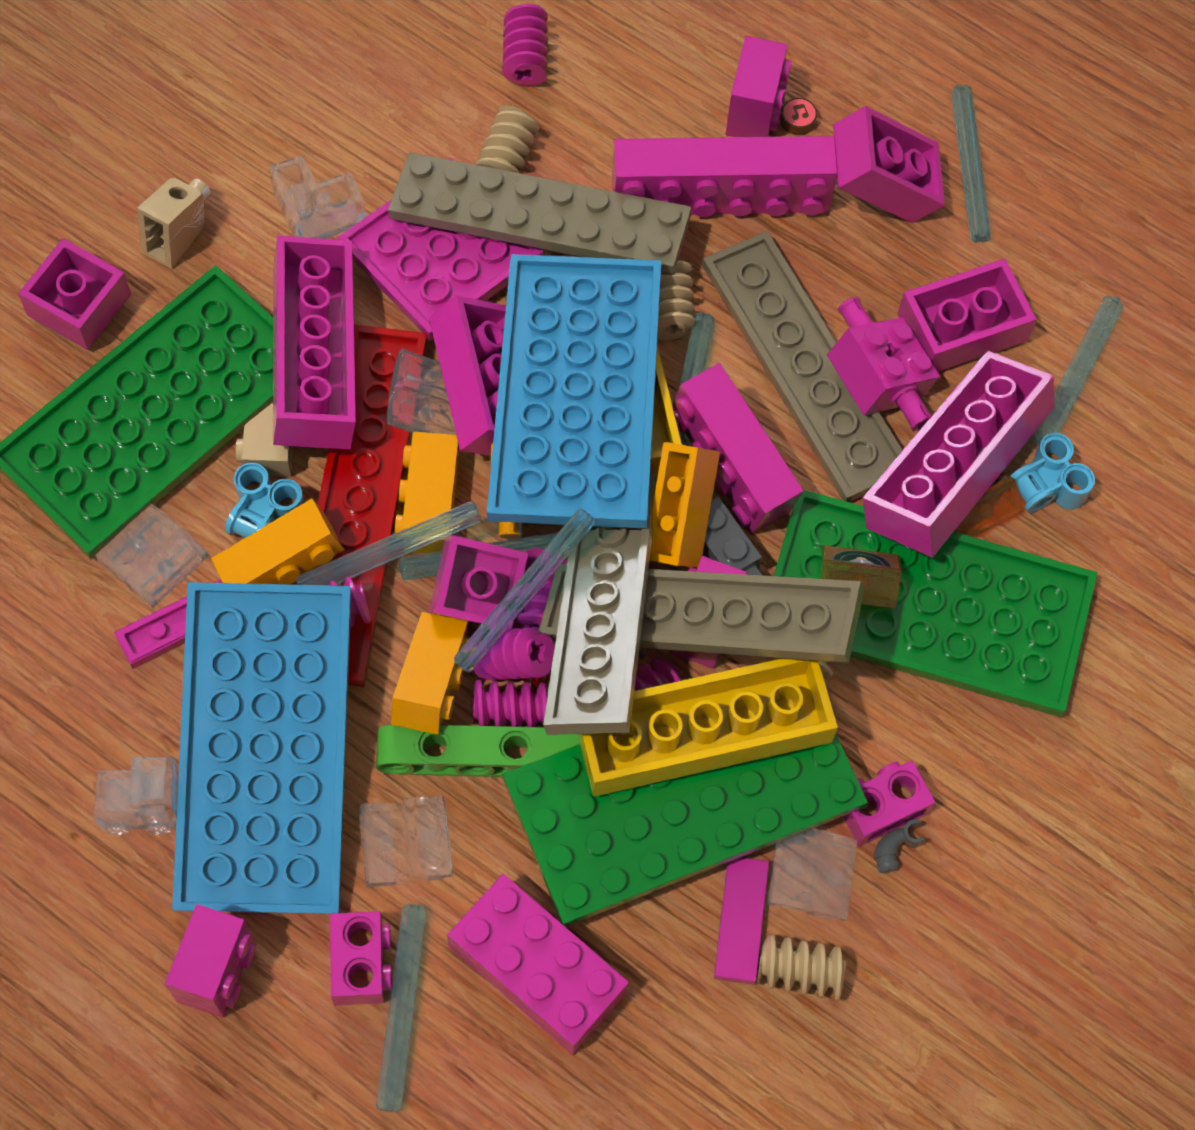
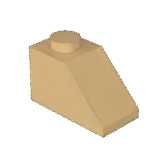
[236,403,294,477]

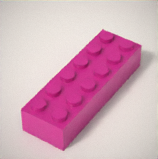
[612,136,837,217]
[273,235,356,449]
[863,351,1054,558]

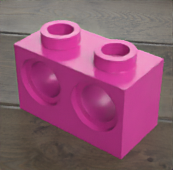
[843,760,936,847]
[330,911,392,1006]

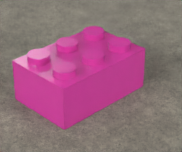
[833,106,945,223]
[897,258,1037,372]

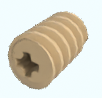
[475,105,540,173]
[657,260,695,341]
[756,934,846,1001]

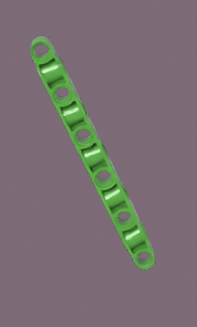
[376,725,580,777]

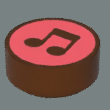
[781,98,817,135]

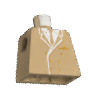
[137,178,210,269]

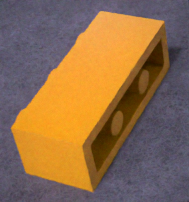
[395,432,460,555]
[650,442,720,567]
[211,498,344,585]
[391,612,471,735]

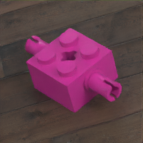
[827,297,941,432]

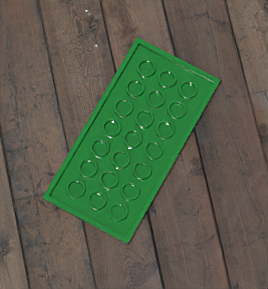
[0,265,273,560]
[773,489,1098,717]
[502,734,868,927]

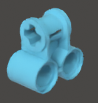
[1007,433,1095,513]
[225,462,305,538]

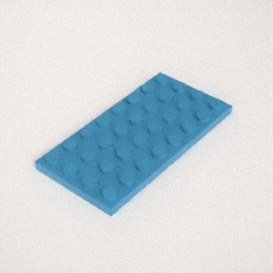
[487,254,661,528]
[172,582,352,914]

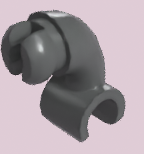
[874,819,926,874]

